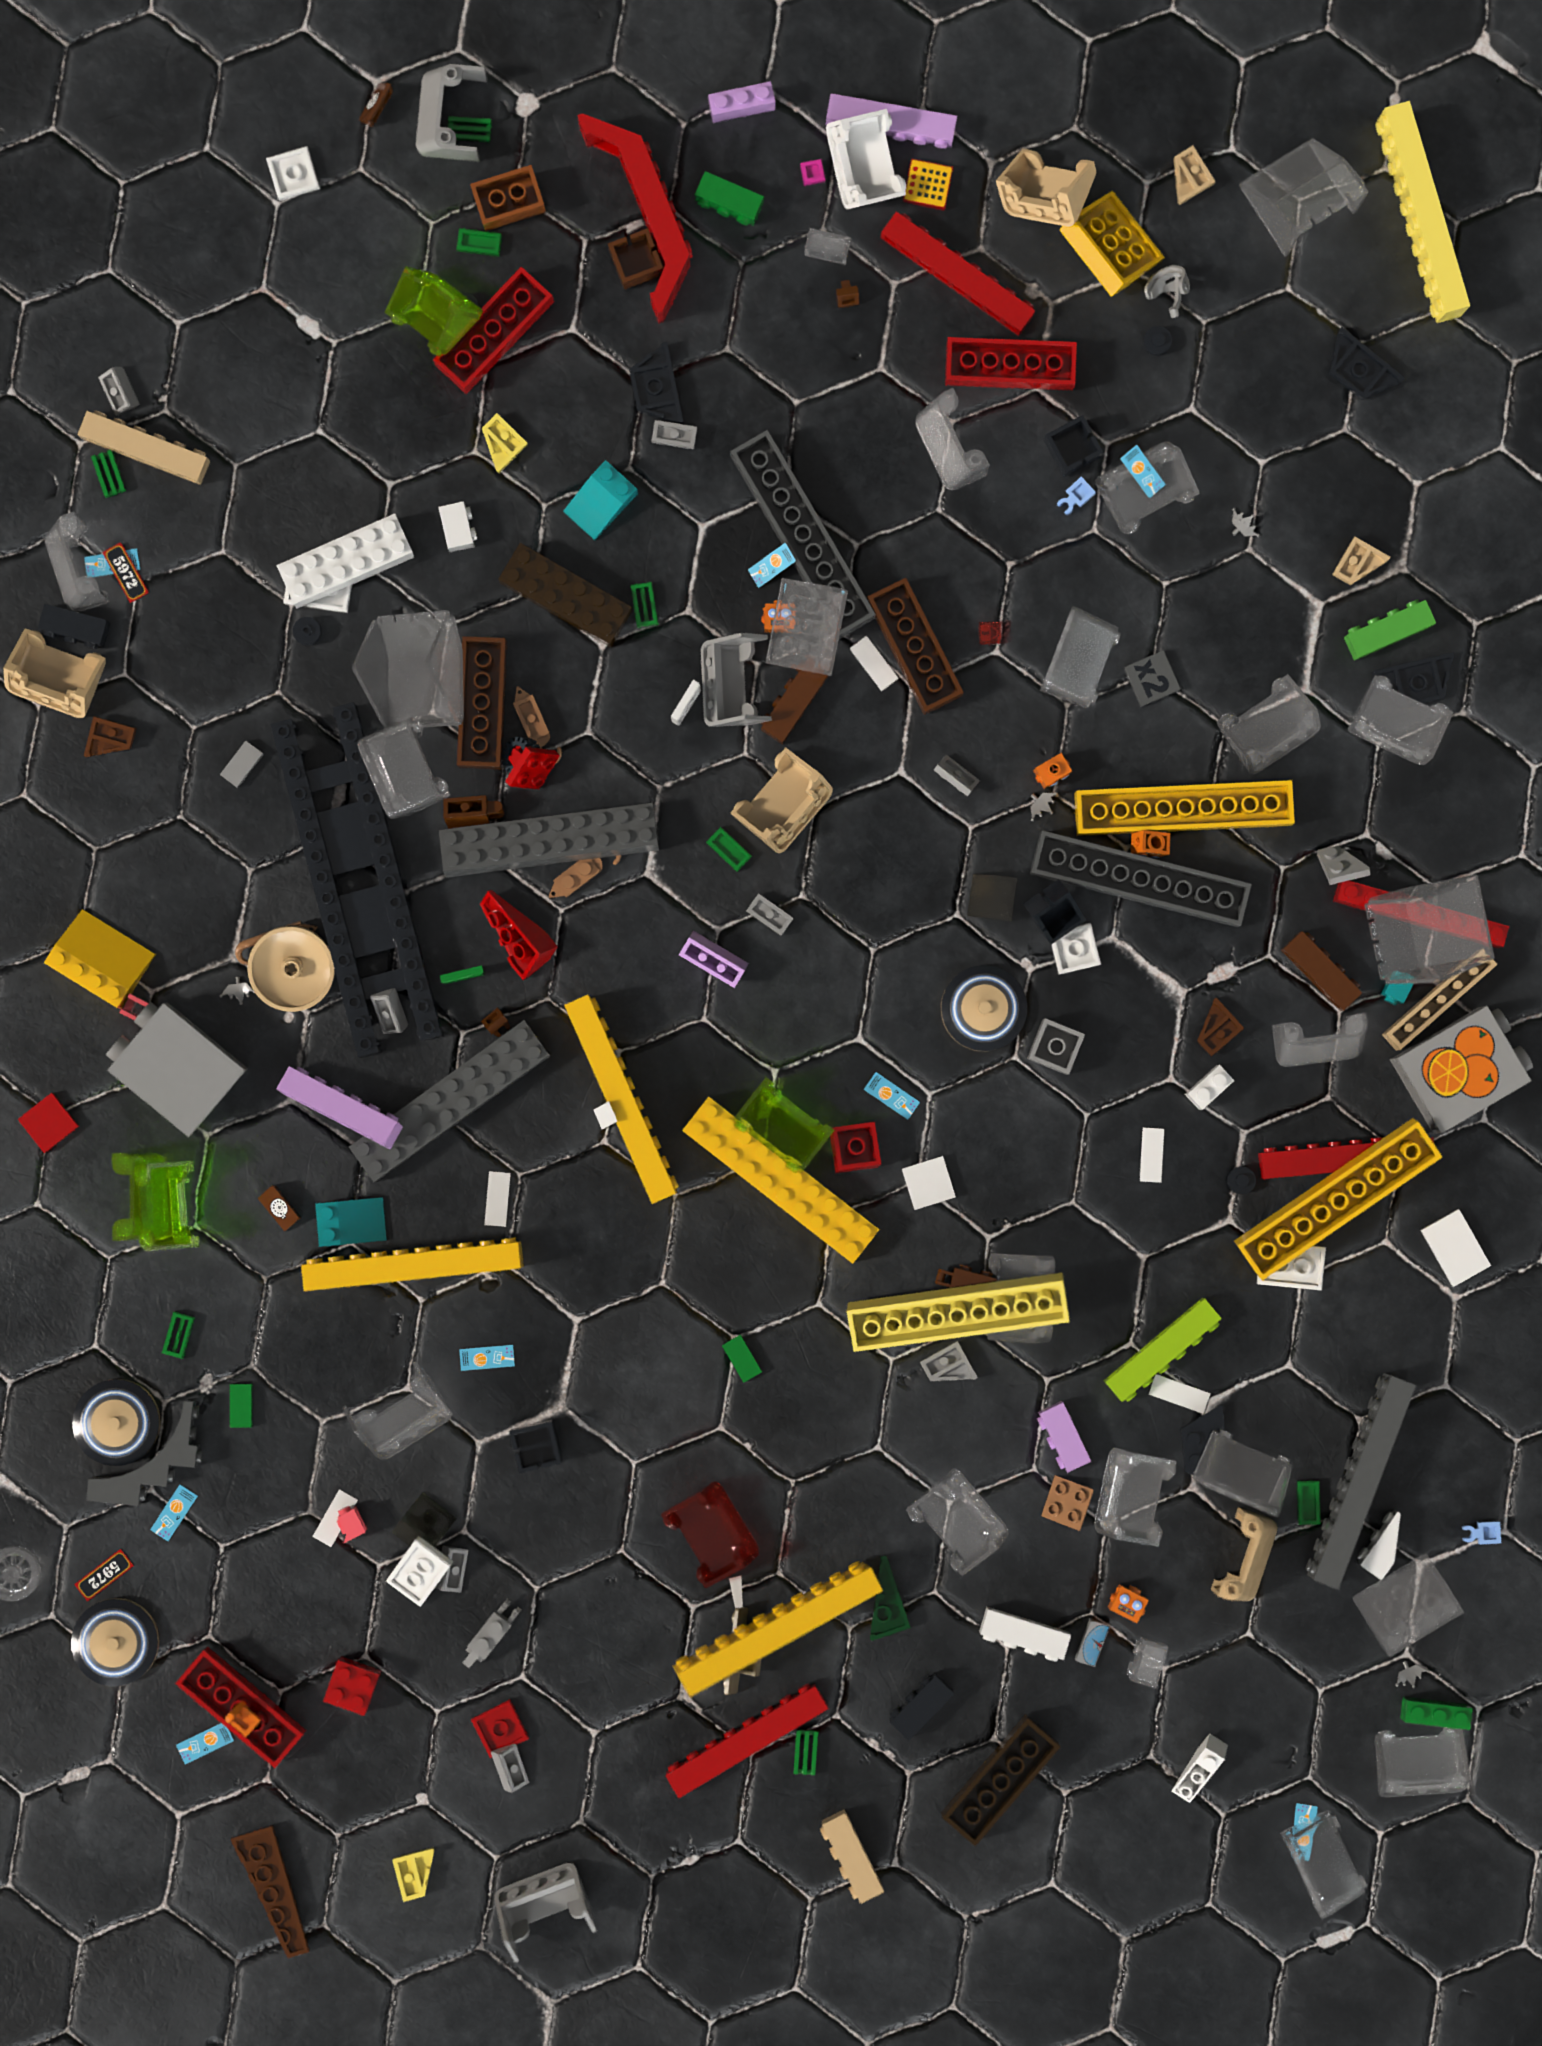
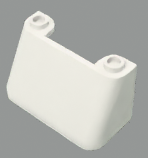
[826,109,906,209]

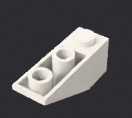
[1357,1510,1400,1580]
[1172,1733,1228,1803]

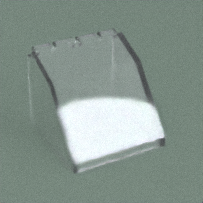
[1240,138,1369,256]
[352,610,464,730]
[1364,875,1495,984]

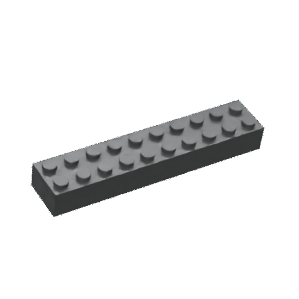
[730,430,876,640]
[439,803,659,878]
[1030,831,1252,927]
[349,1020,551,1182]
[1306,1373,1416,1589]

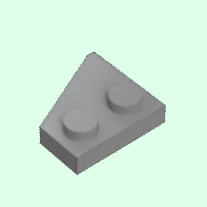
[1317,845,1370,885]
[920,1341,978,1381]

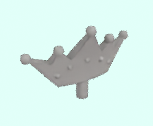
[1232,508,1260,537]
[1031,792,1058,822]
[220,977,255,1005]
[1395,1661,1430,1688]

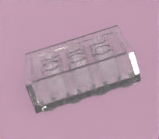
[765,578,848,676]
[1352,1553,1464,1657]

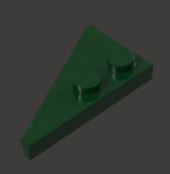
[870,1555,911,1641]

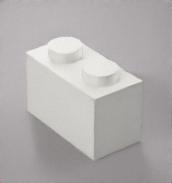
[439,501,477,552]
[1185,1065,1234,1110]

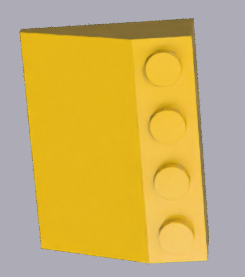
[1059,191,1165,297]
[44,909,156,1009]

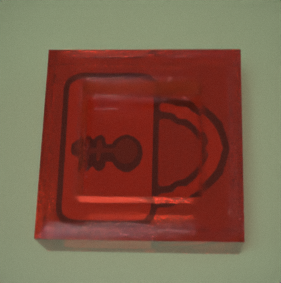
[979,622,1001,645]

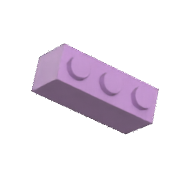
[708,81,775,123]
[679,931,749,988]
[1037,1401,1091,1472]

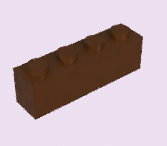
[760,657,830,745]
[1281,931,1362,1012]

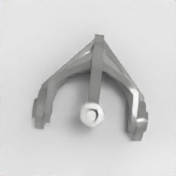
[1145,265,1190,318]

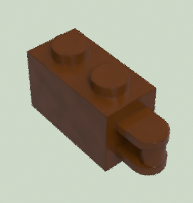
[443,795,505,829]
[935,1264,997,1288]

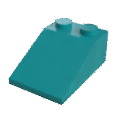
[563,460,638,540]
[315,1197,387,1247]

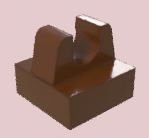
[836,280,859,308]
[481,1007,510,1037]

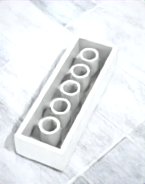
[276,514,414,609]

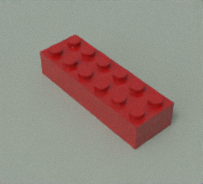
[433,267,554,394]
[945,337,1077,390]
[175,1646,306,1768]

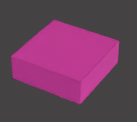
[800,159,825,186]

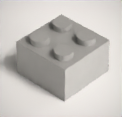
[1027,1018,1085,1075]

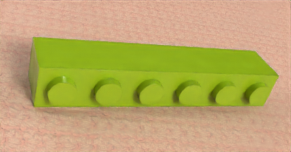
[1104,1298,1222,1402]

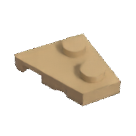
[1174,146,1215,205]
[1332,537,1390,585]

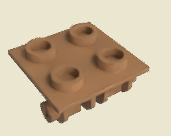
[1041,1475,1094,1531]

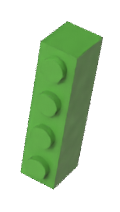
[1344,599,1436,661]

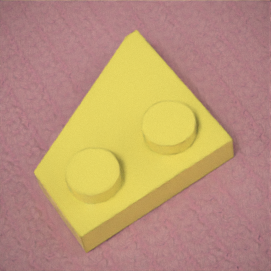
[482,413,528,473]
[392,1847,434,1902]

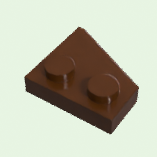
[84,716,137,757]
[1197,998,1244,1057]

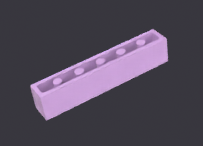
[826,94,957,149]
[276,1066,403,1149]

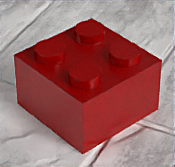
[829,1122,881,1173]
[323,1656,382,1716]

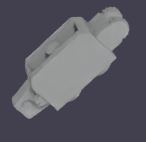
[463,1598,522,1668]

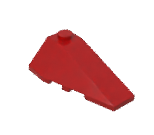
[480,890,558,980]

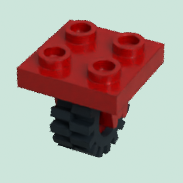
[502,737,560,790]

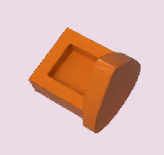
[225,1701,261,1737]

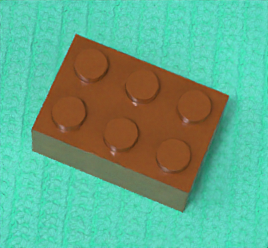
[470,165,546,231]

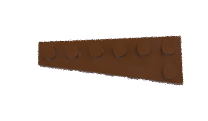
[231,1825,310,1958]

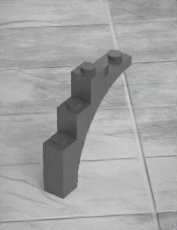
[86,1399,203,1506]

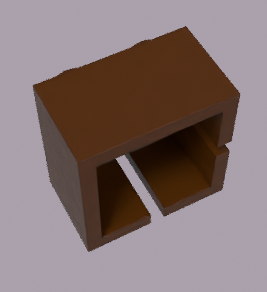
[608,228,663,290]

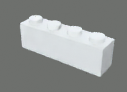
[979,1607,1071,1662]

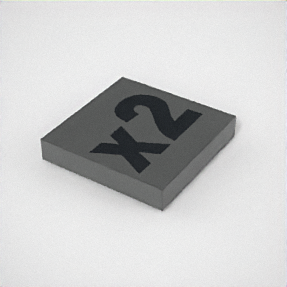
[1124,650,1181,707]

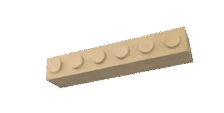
[77,410,210,485]
[1382,948,1498,1051]

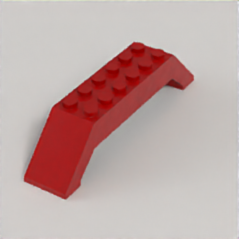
[577,113,693,323]

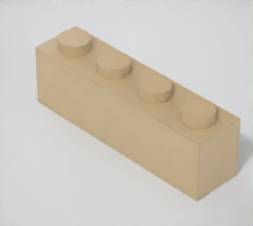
[820,1809,884,1904]

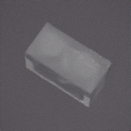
[805,228,851,265]
[1127,1636,1168,1689]

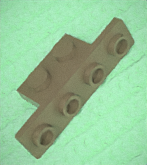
[723,1607,762,1695]

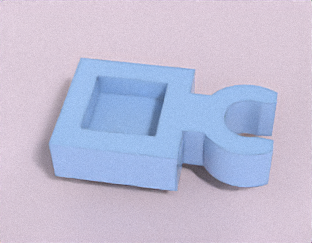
[1057,477,1096,515]
[1462,1521,1501,1544]

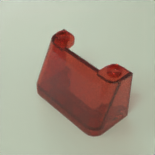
[661,1481,759,1589]

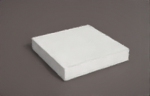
[266,146,320,201]
[671,680,701,726]
[1052,923,1101,975]
[902,1156,956,1210]

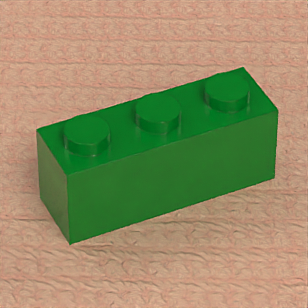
[695,171,764,225]
[1400,1697,1473,1730]

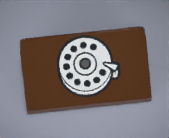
[359,83,393,127]
[258,1185,301,1231]

